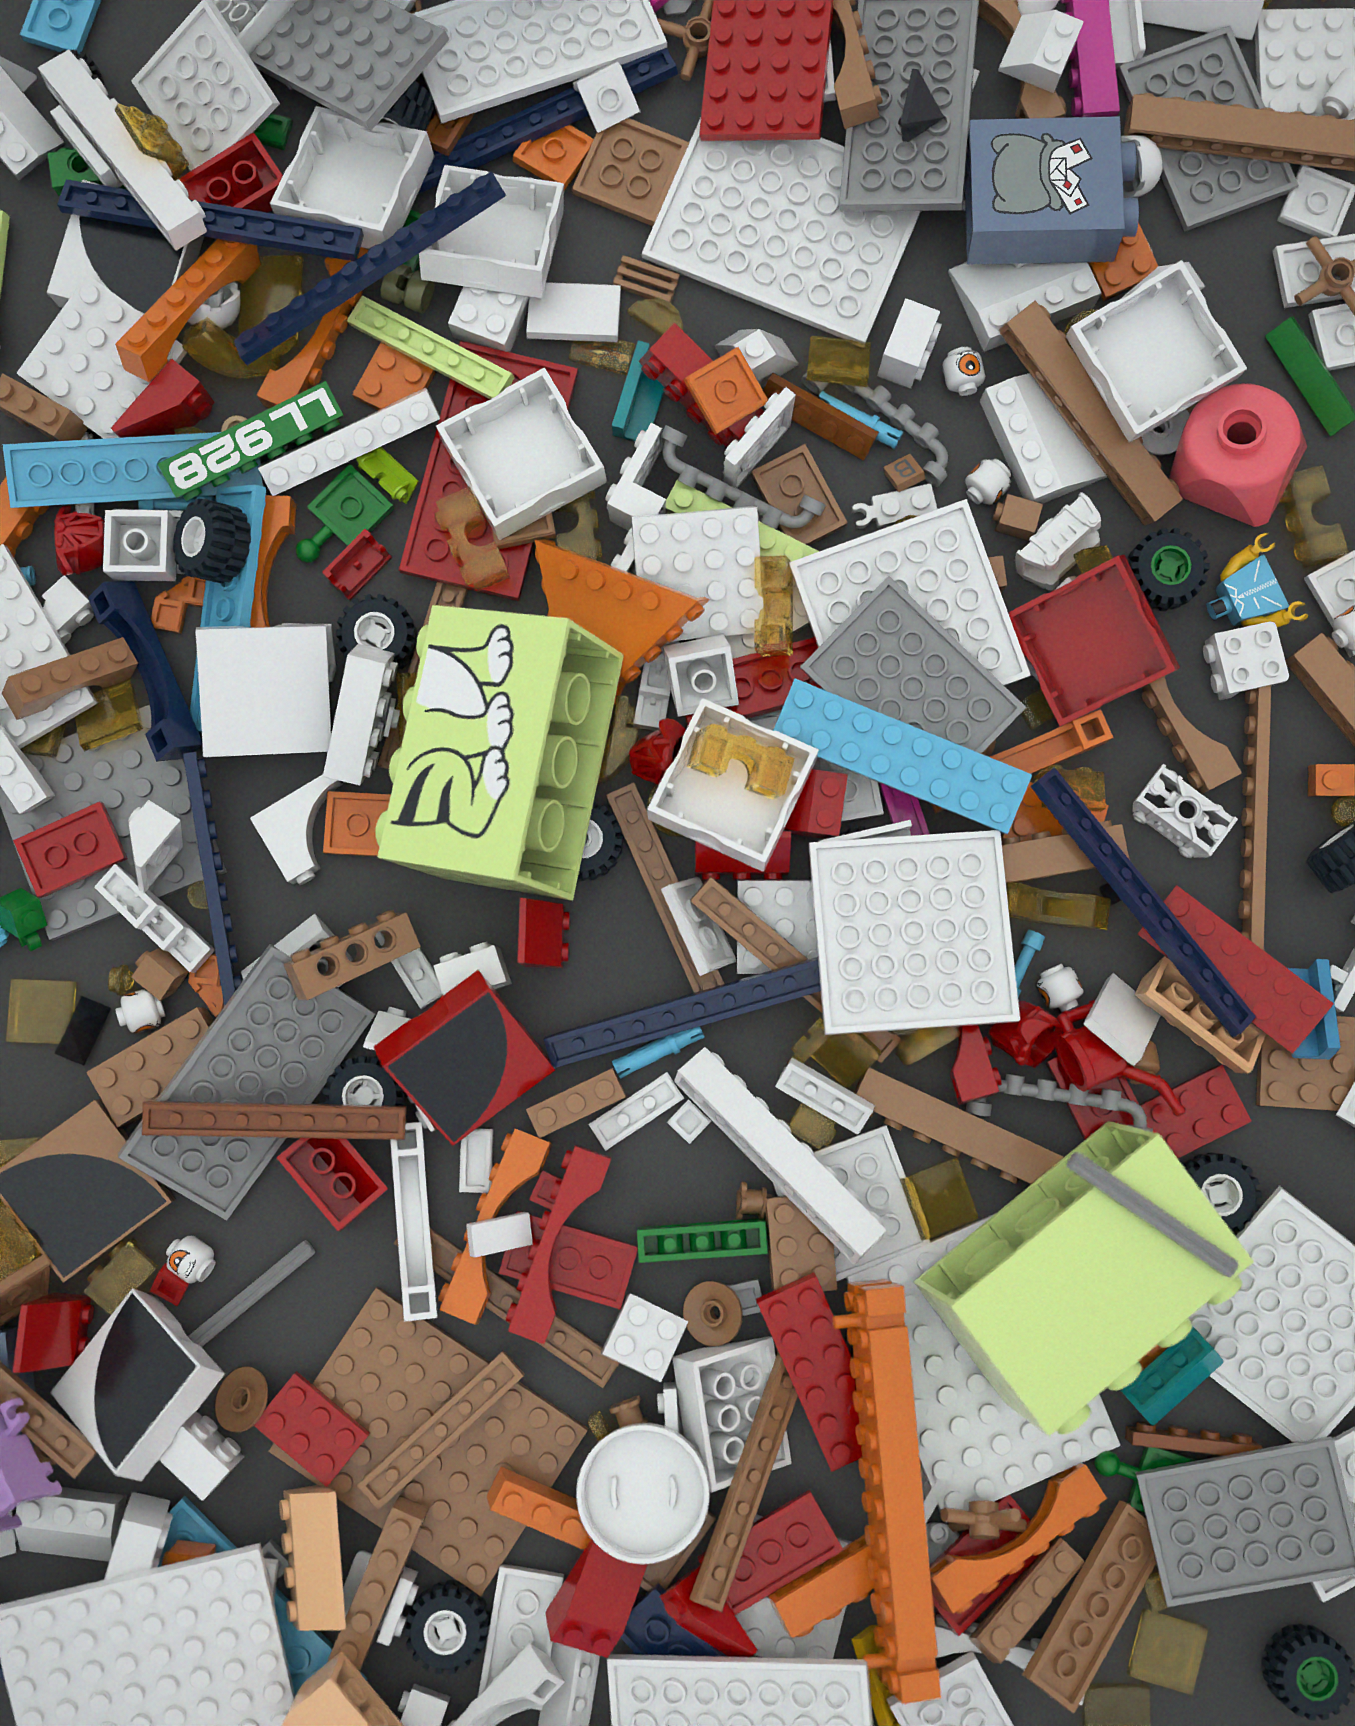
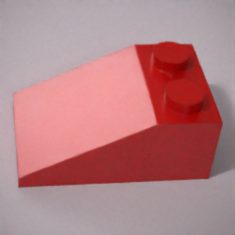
[179,132,283,213]
[111,359,215,438]
[783,769,848,839]
[518,898,570,968]
[13,1292,94,1373]
[545,1538,648,1658]

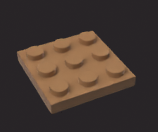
[572,118,690,226]
[1256,1016,1355,1111]

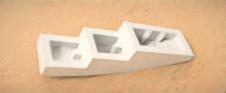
[633,641,679,731]
[94,864,215,973]

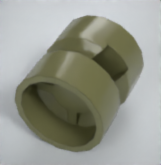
[381,264,436,314]

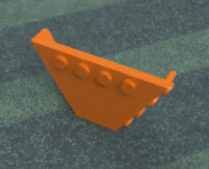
[535,539,710,683]

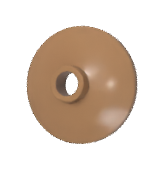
[683,1281,743,1346]
[215,1366,268,1433]

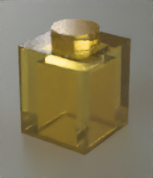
[788,1102,837,1149]

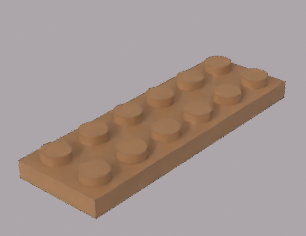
[1022,1500,1156,1713]

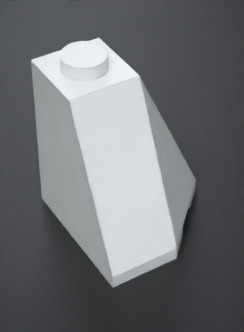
[715,329,798,388]

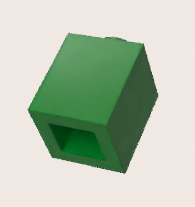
[0,888,47,952]

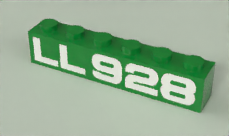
[158,381,344,501]

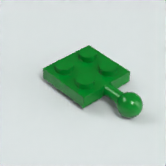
[295,464,395,563]
[1094,1446,1198,1513]

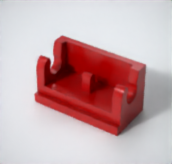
[322,529,392,601]

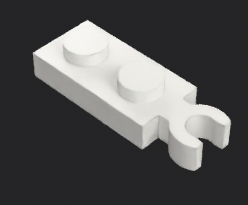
[851,483,937,529]

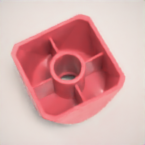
[1169,383,1308,527]

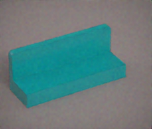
[612,340,665,442]
[1121,1326,1224,1426]

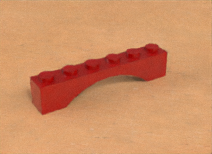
[949,1024,1002,1105]
[505,1145,612,1345]

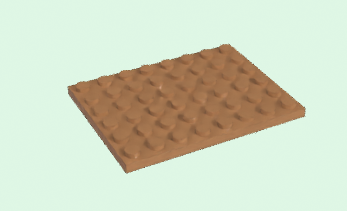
[268,1287,588,1596]

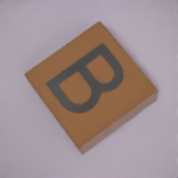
[883,454,925,493]

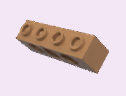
[283,909,421,1000]

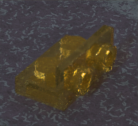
[1034,765,1106,812]
[83,1238,158,1315]

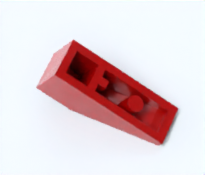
[659,1566,758,1657]

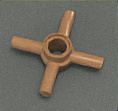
[657,0,713,81]
[1294,236,1355,316]
[940,1501,1027,1539]

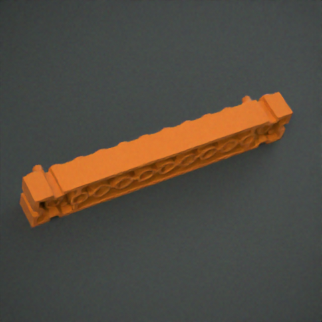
[832,1279,941,1704]

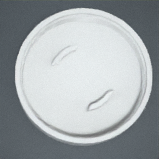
[577,1423,710,1564]

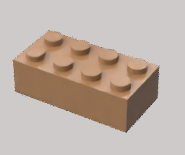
[86,1007,214,1127]

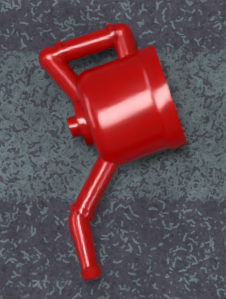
[1054,1000,1186,1117]

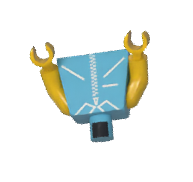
[1207,533,1308,628]

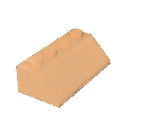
[1134,956,1266,1074]
[279,1485,346,1631]

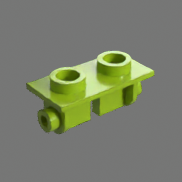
[356,447,419,504]

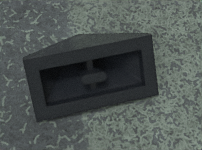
[901,69,944,142]
[54,996,111,1065]

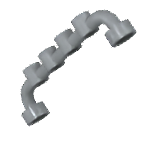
[801,364,948,487]
[661,425,826,529]
[965,1074,1153,1132]

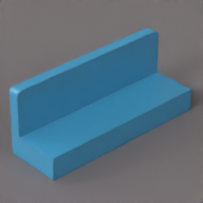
[1287,959,1341,1060]

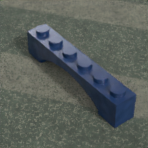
[88,581,203,762]

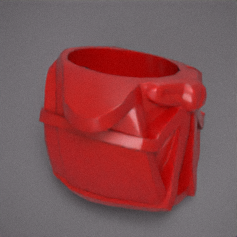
[54,505,105,576]
[628,718,686,785]
[988,1001,1062,1069]

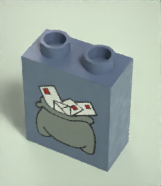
[965,116,1139,264]

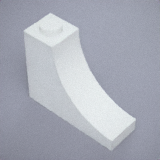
[250,775,343,885]

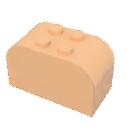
[282,1651,403,1726]

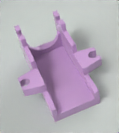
[0,1398,63,1532]

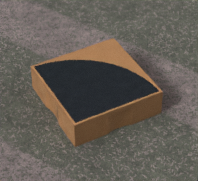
[0,1099,176,1283]

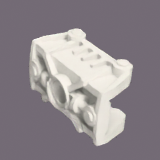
[1015,493,1101,591]
[1132,764,1238,858]

